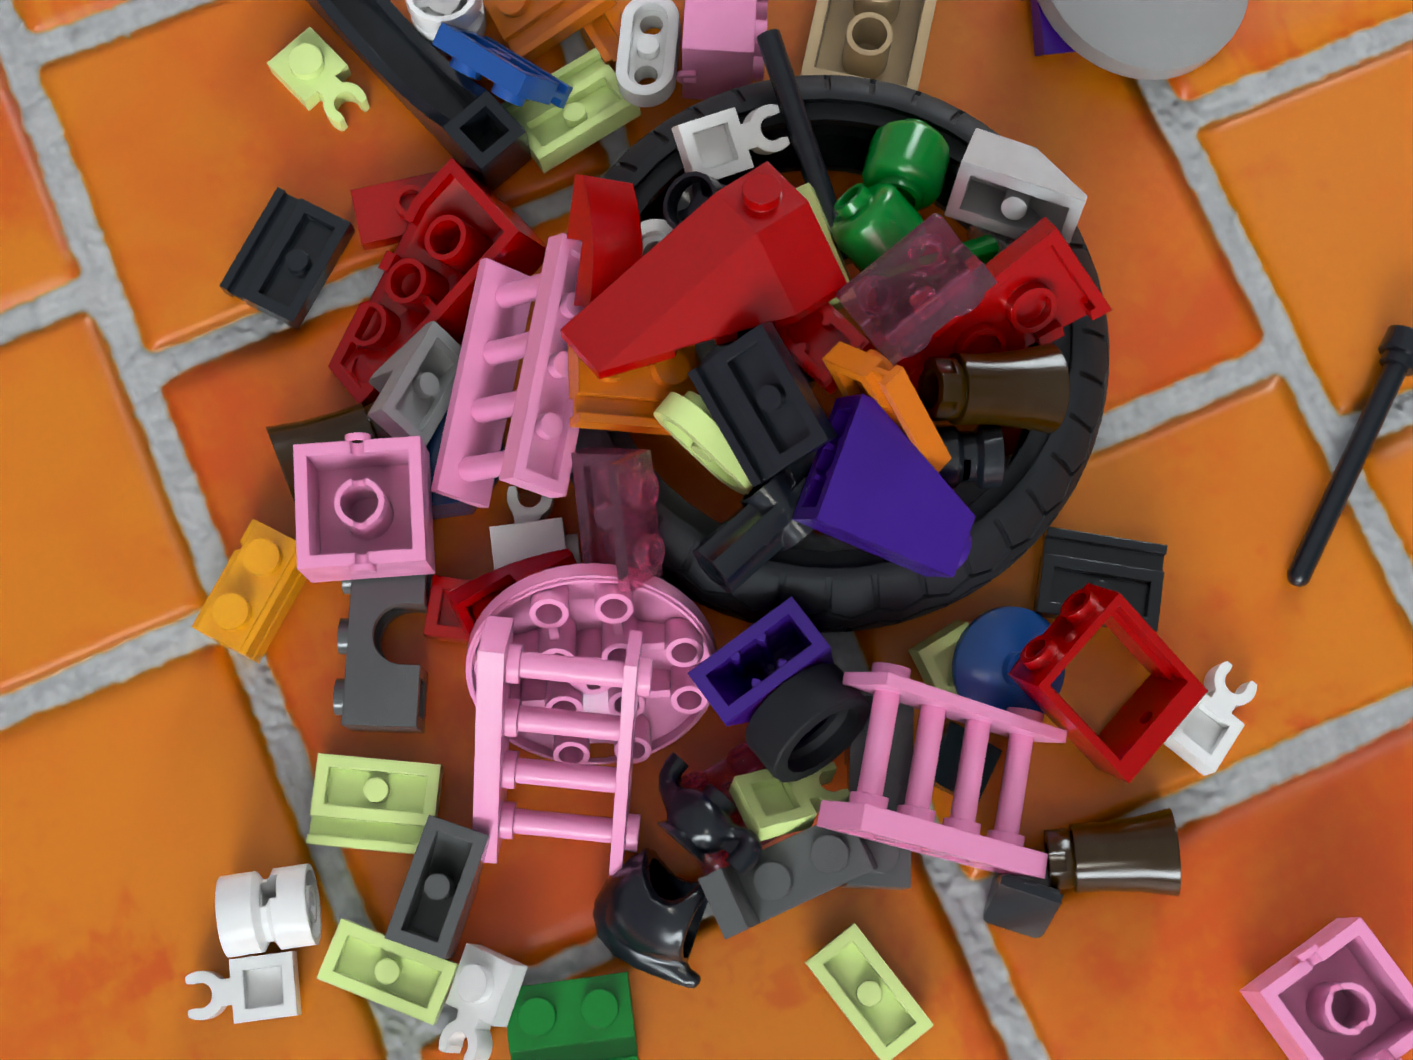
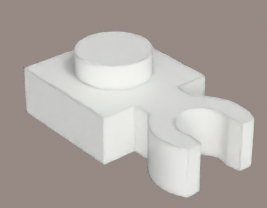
[671,104,790,180]
[1163,661,1257,776]
[439,943,528,1060]
[185,951,302,1024]

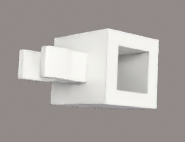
[489,486,582,570]

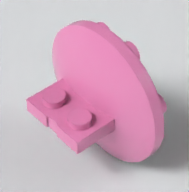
[466,563,717,765]

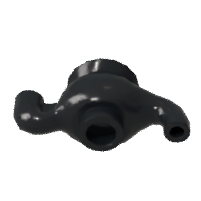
[657,752,762,877]

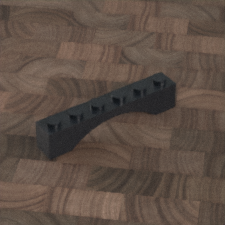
[306,0,532,192]

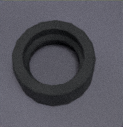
[745,663,870,782]

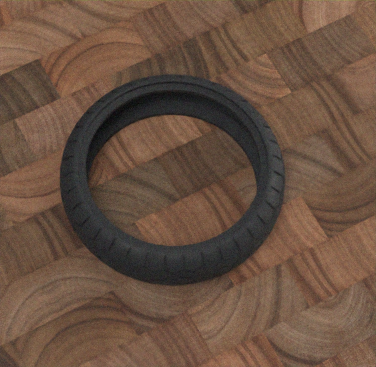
[566,75,1110,633]

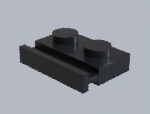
[219,187,355,329]
[687,322,838,487]
[1033,527,1168,632]

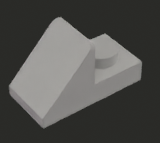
[367,321,461,446]

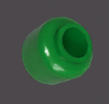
[862,119,950,211]
[831,182,925,276]

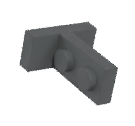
[698,824,878,940]

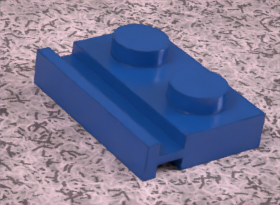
[432,23,573,109]

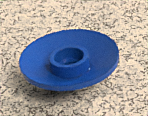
[952,606,1065,714]

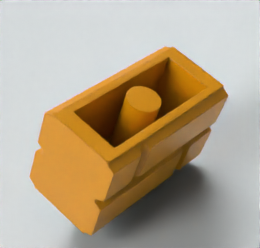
[191,519,307,664]

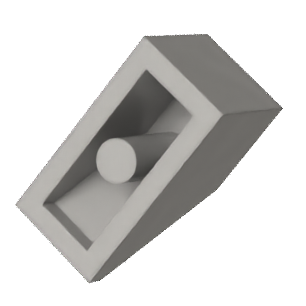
[944,128,1087,245]

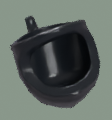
[593,848,710,988]

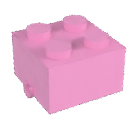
[676,0,768,100]
[293,432,435,583]
[1239,917,1413,1060]

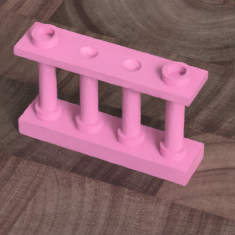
[431,233,585,509]
[472,616,653,876]
[817,662,1067,879]

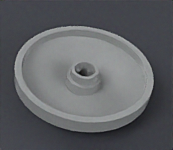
[1038,0,1248,80]

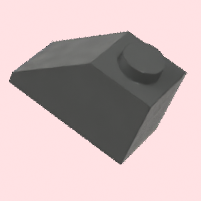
[384,815,490,959]

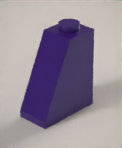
[792,394,976,578]
[688,596,834,726]

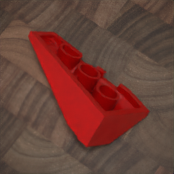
[328,157,547,407]
[560,161,847,380]

